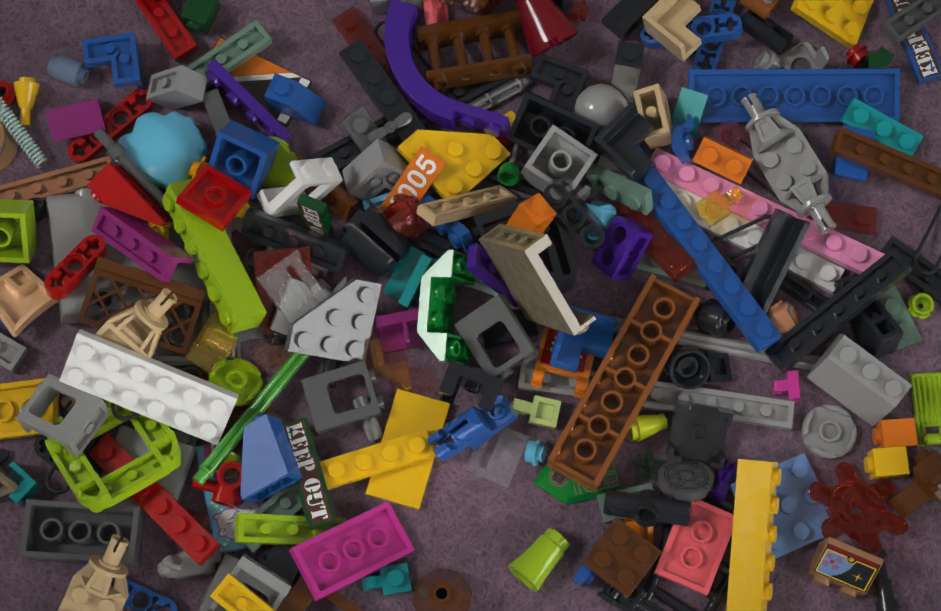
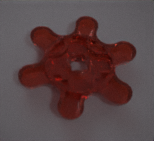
[809,462,908,556]

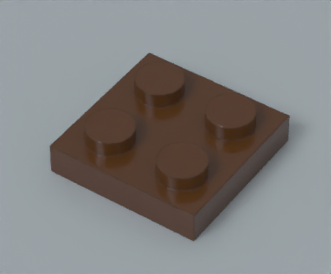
[581,517,662,598]

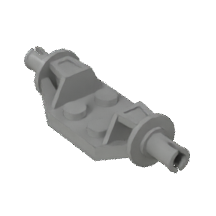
[741,93,837,235]

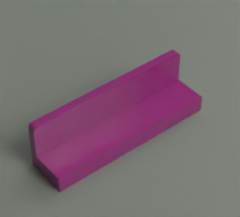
[91,206,194,282]

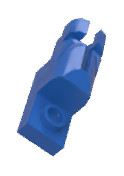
[427,393,519,461]

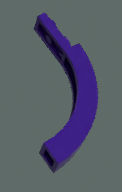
[384,0,511,137]

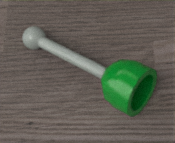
[497,142,520,186]

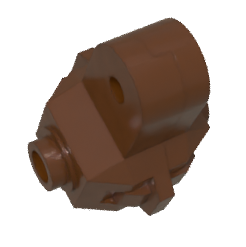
[888,447,941,519]

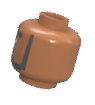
[766,299,801,336]

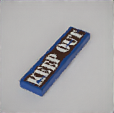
[884,0,941,85]

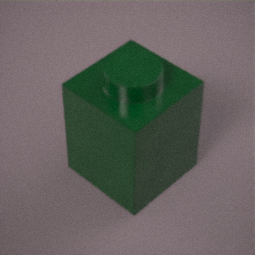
[180,0,221,35]

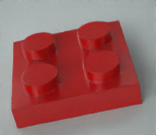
[176,163,252,232]

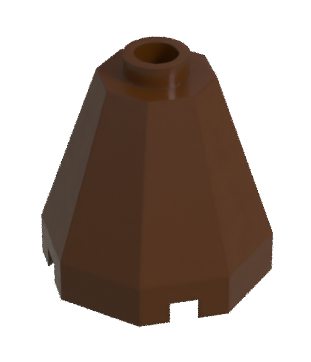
[412,568,472,611]

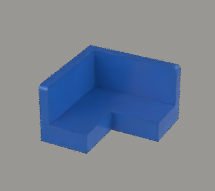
[82,32,145,89]
[549,305,618,373]

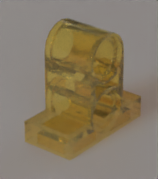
[185,311,238,373]

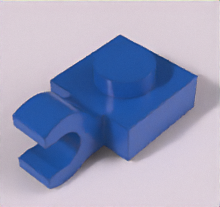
[672,114,696,164]

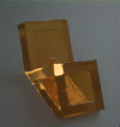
[369,339,413,392]

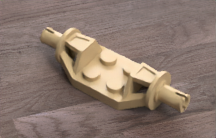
[61,288,177,411]
[58,534,129,611]

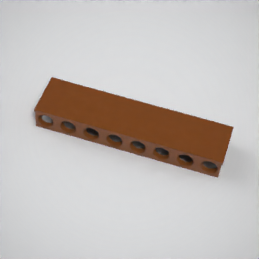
[547,274,701,493]

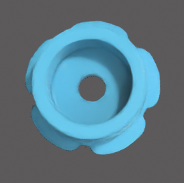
[525,439,546,466]

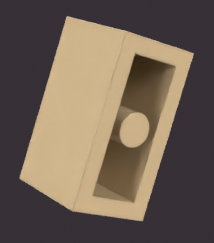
[633,84,673,150]

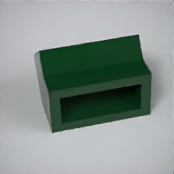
[862,46,895,69]

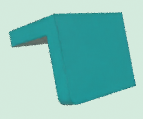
[9,461,42,507]

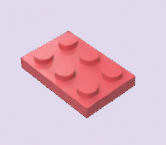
[653,500,734,596]

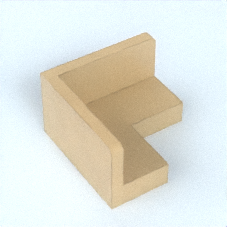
[642,0,702,62]

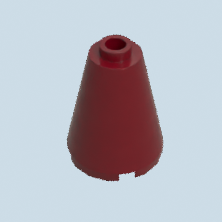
[516,0,578,58]

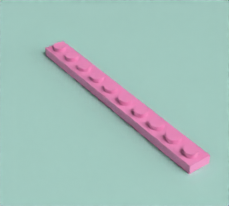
[650,148,885,275]

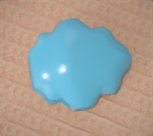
[115,111,208,189]

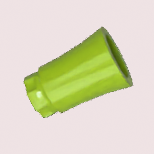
[508,528,570,592]

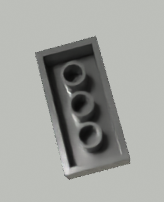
[19,499,146,567]

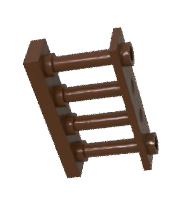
[416,10,532,91]

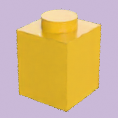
[864,446,910,480]

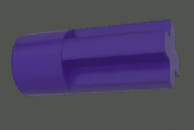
[709,460,737,501]

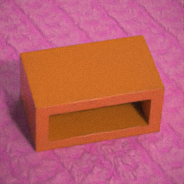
[692,135,754,184]

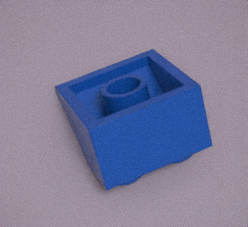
[209,120,280,200]

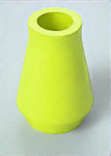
[627,413,668,442]

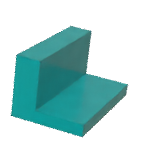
[383,246,436,307]

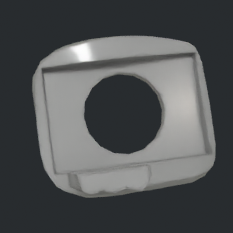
[778,42,829,69]

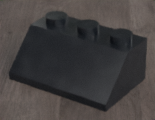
[507,90,600,151]

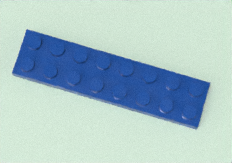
[688,69,900,123]

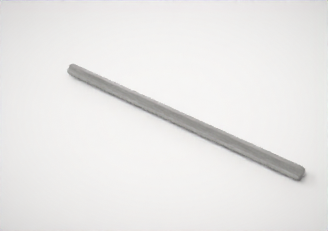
[606,315,821,370]

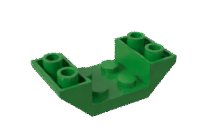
[417,250,476,366]

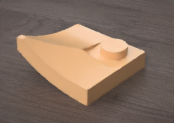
[0,264,58,337]

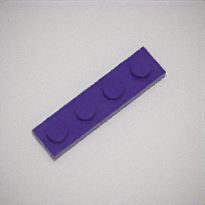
[205,58,291,142]

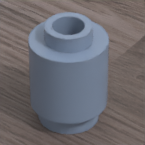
[47,54,89,88]

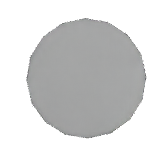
[801,404,857,460]

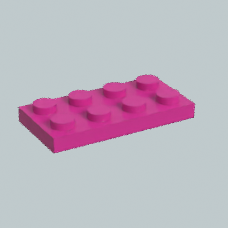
[289,501,415,602]

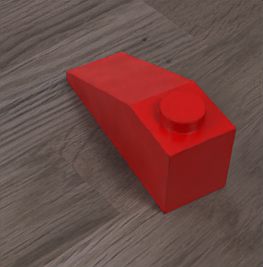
[87,162,173,226]

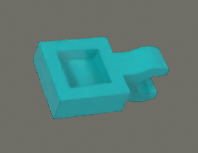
[361,562,412,596]

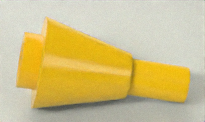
[13,77,40,126]

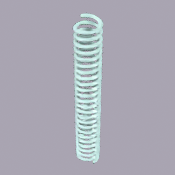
[0,97,48,169]

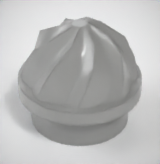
[754,51,781,69]

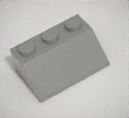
[806,333,912,426]

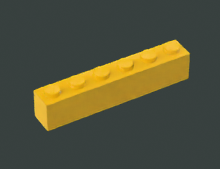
[726,459,782,611]

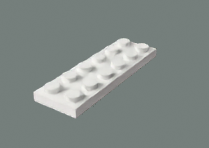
[59,329,239,445]

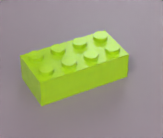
[0,199,38,263]

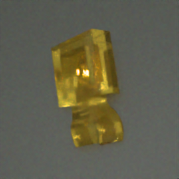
[694,186,744,228]

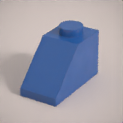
[264,73,326,127]

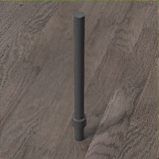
[94,128,173,220]

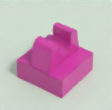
[773,371,800,403]

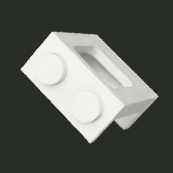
[256,157,343,217]

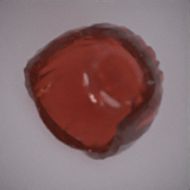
[383,193,426,238]

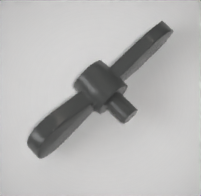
[367,112,412,143]

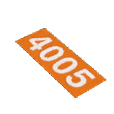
[379,146,445,225]

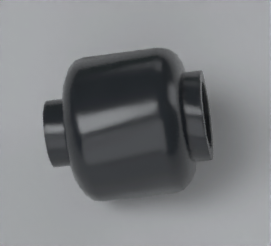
[695,298,736,338]

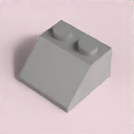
[519,125,598,200]

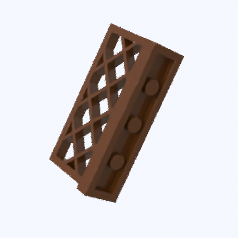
[77,256,206,356]

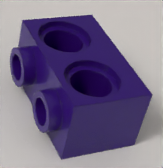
[591,215,653,281]

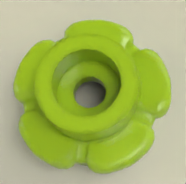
[908,293,934,319]

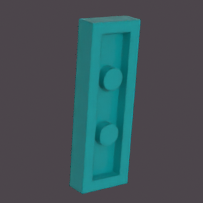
[840,98,923,156]

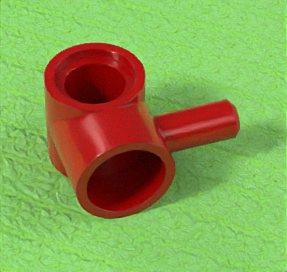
[192,461,242,509]

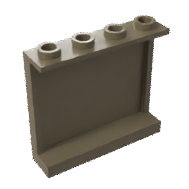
[478,224,596,336]

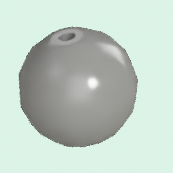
[574,83,628,135]

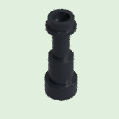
[869,548,900,611]

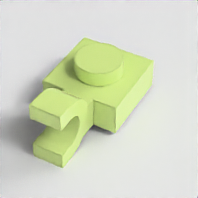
[512,395,561,430]

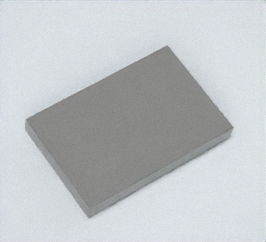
[101,425,197,501]

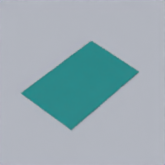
[672,87,708,139]

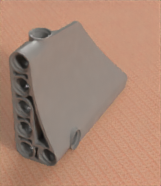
[46,188,207,324]

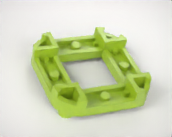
[45,400,182,513]

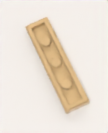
[416,185,517,226]

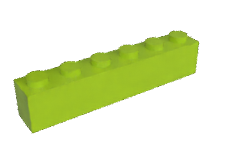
[162,179,267,334]

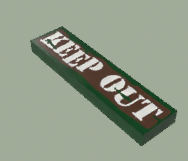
[297,194,335,239]
[283,417,336,531]

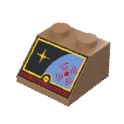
[807,537,884,599]

